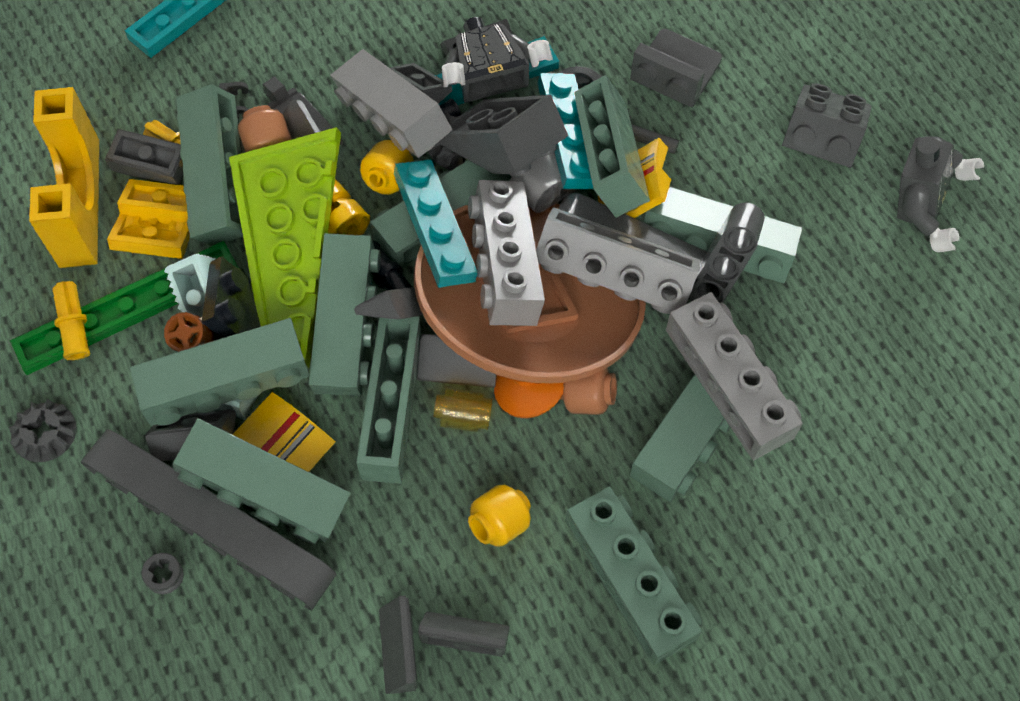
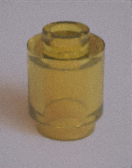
[433,387,493,432]

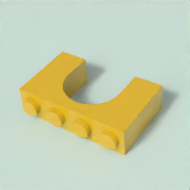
[29,87,99,268]

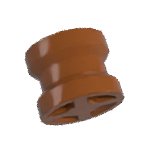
[164,312,215,352]

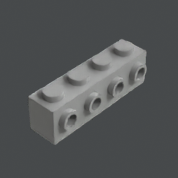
[330,49,452,158]
[468,180,545,326]
[536,207,701,314]
[666,292,803,461]

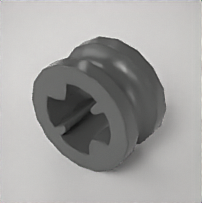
[141,553,184,594]

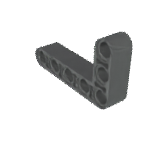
[558,193,765,303]

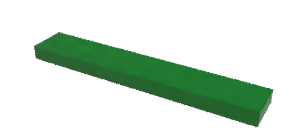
[10,241,239,375]

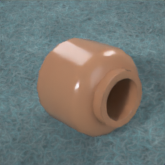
[237,105,292,152]
[560,368,617,415]

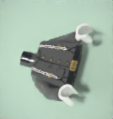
[442,17,553,103]
[897,136,984,252]

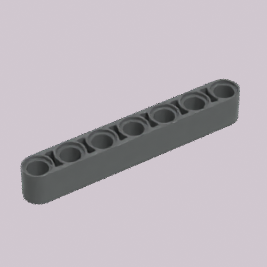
[80,429,337,611]

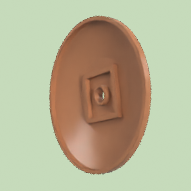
[414,204,646,383]

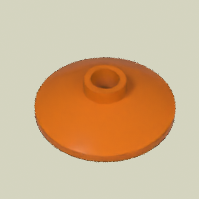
[494,375,564,418]

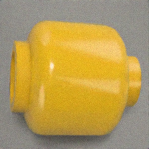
[360,140,414,195]
[468,485,531,547]

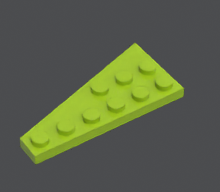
[229,127,341,368]

